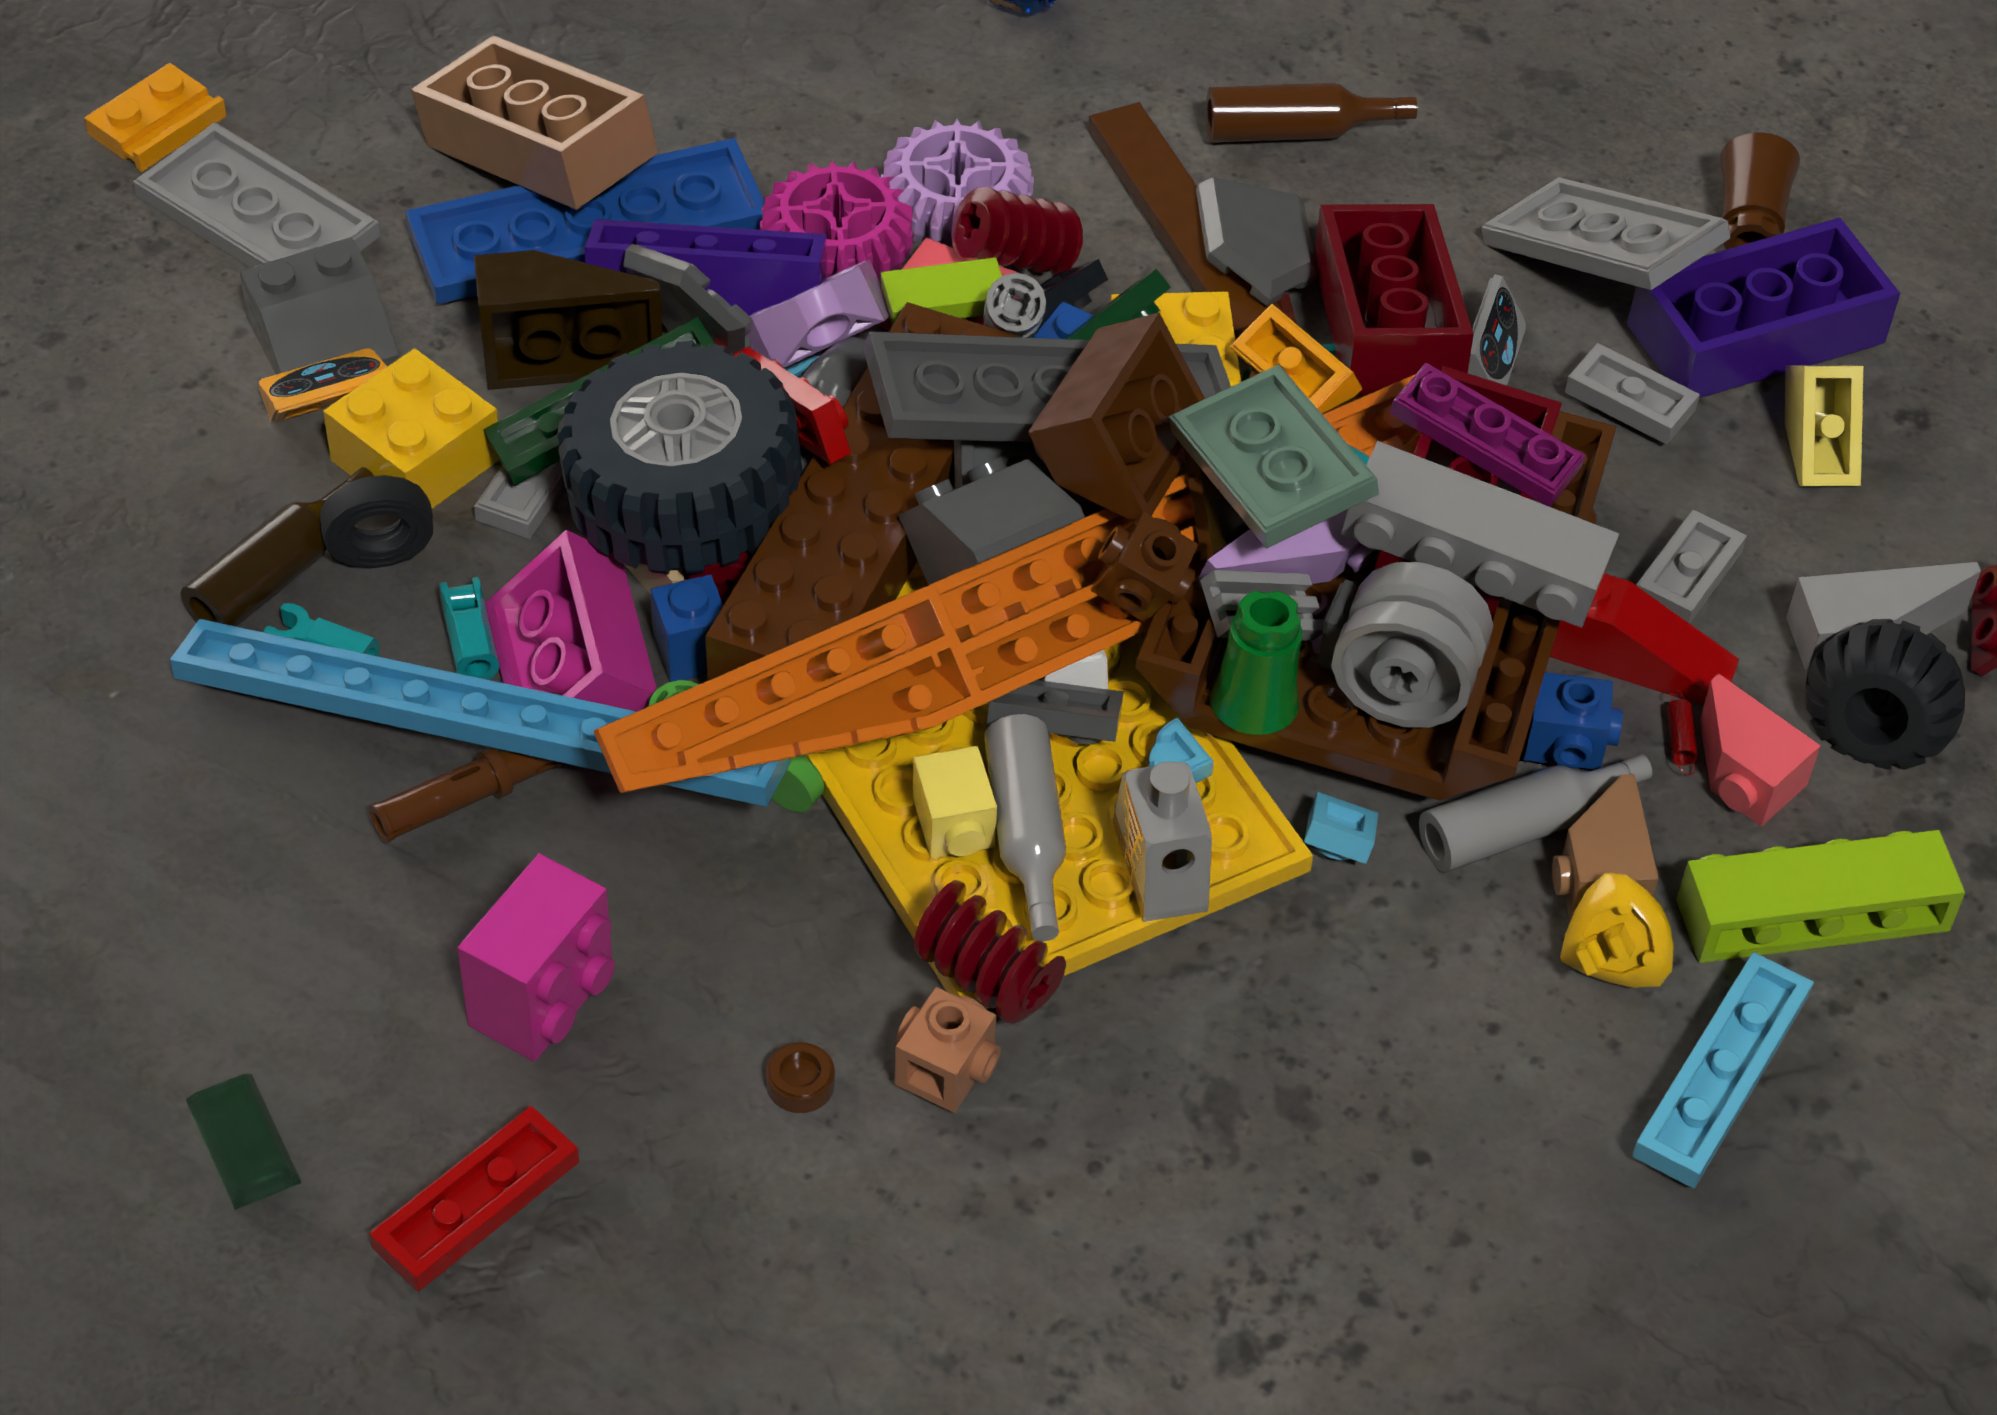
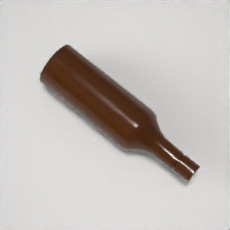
[1206,83,1417,143]

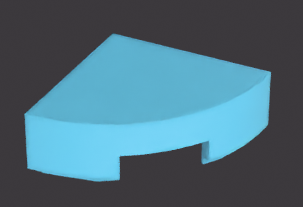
[1148,718,1214,783]

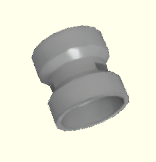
[983,273,1046,338]

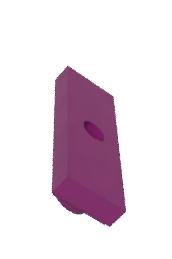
[1390,363,1586,507]

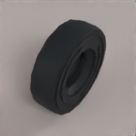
[320,475,433,569]

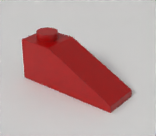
[1550,573,1739,706]

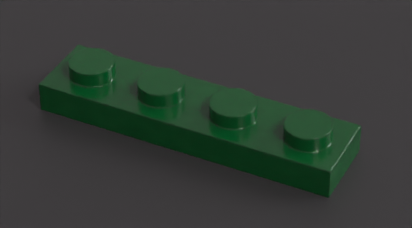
[483,317,715,485]

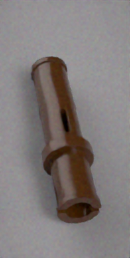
[368,747,562,844]

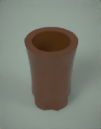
[1720,132,1800,250]

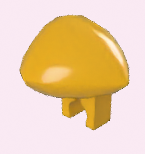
[1560,873,1674,988]

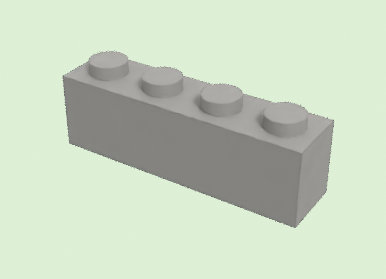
[1341,441,1619,628]

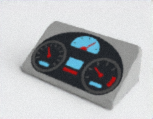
[1468,274,1526,385]

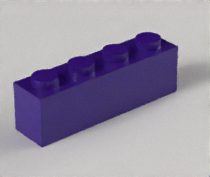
[585,219,826,316]

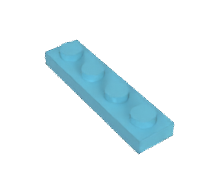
[1632,952,1814,1189]

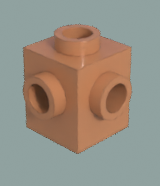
[895,987,1001,1113]

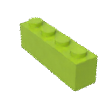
[1676,830,1965,963]

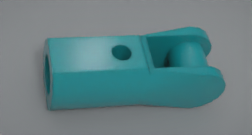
[439,576,500,679]

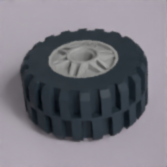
[557,341,803,574]

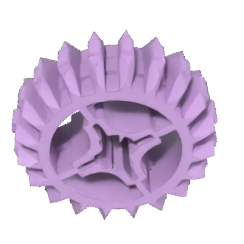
[881,119,1034,244]

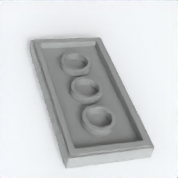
[133,122,380,268]
[1481,177,1730,290]

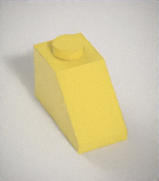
[1785,365,1864,486]

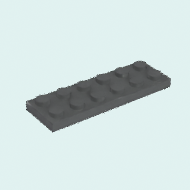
[864,332,1231,442]

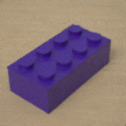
[1627,217,1901,398]

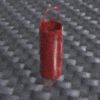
[1667,689,1697,775]

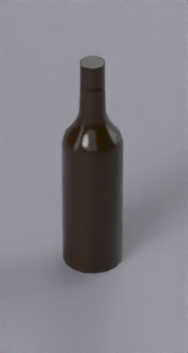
[180,467,374,626]

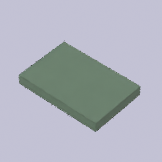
[1169,364,1379,549]

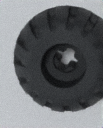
[1805,619,1965,770]

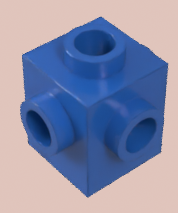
[1524,672,1623,770]

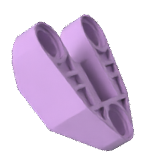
[746,259,889,368]

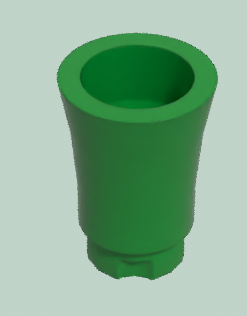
[1209,590,1303,735]

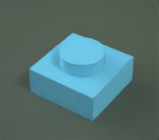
[1304,792,1378,864]

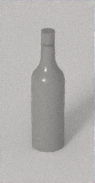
[984,714,1066,941]
[1419,754,1652,873]

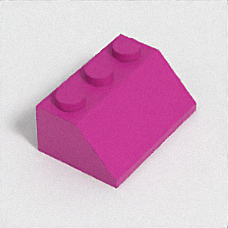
[485,530,657,711]

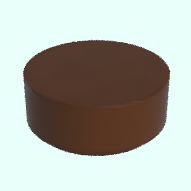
[766,1042,835,1113]

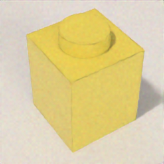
[913,746,997,859]

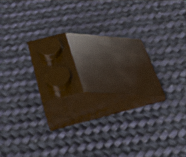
[474,250,663,390]

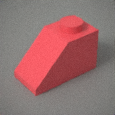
[1700,674,1821,827]

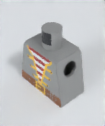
[1113,761,1212,922]

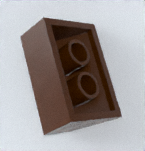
[1028,313,1205,521]

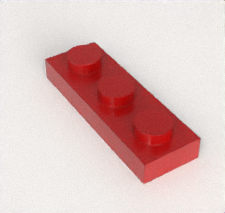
[733,347,851,464]
[369,1105,580,1292]

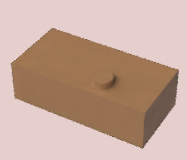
[411,35,659,210]

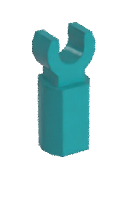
[263,603,380,657]

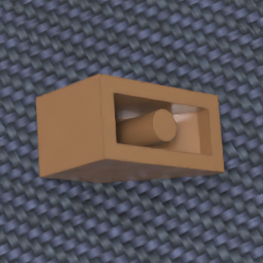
[1552,774,1659,921]

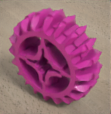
[760,160,914,283]

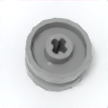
[1331,562,1493,728]

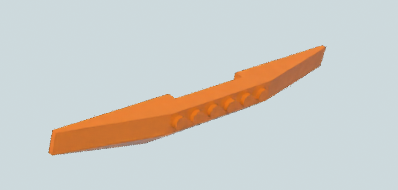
[593,375,1421,794]

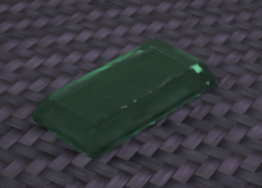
[186,1074,301,1210]

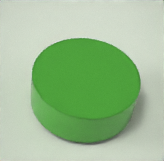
[772,755,824,813]

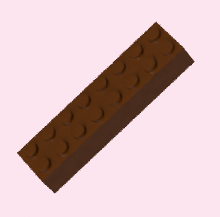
[705,302,1018,681]

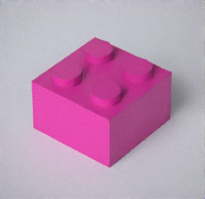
[457,853,615,1062]

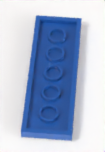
[405,138,764,304]

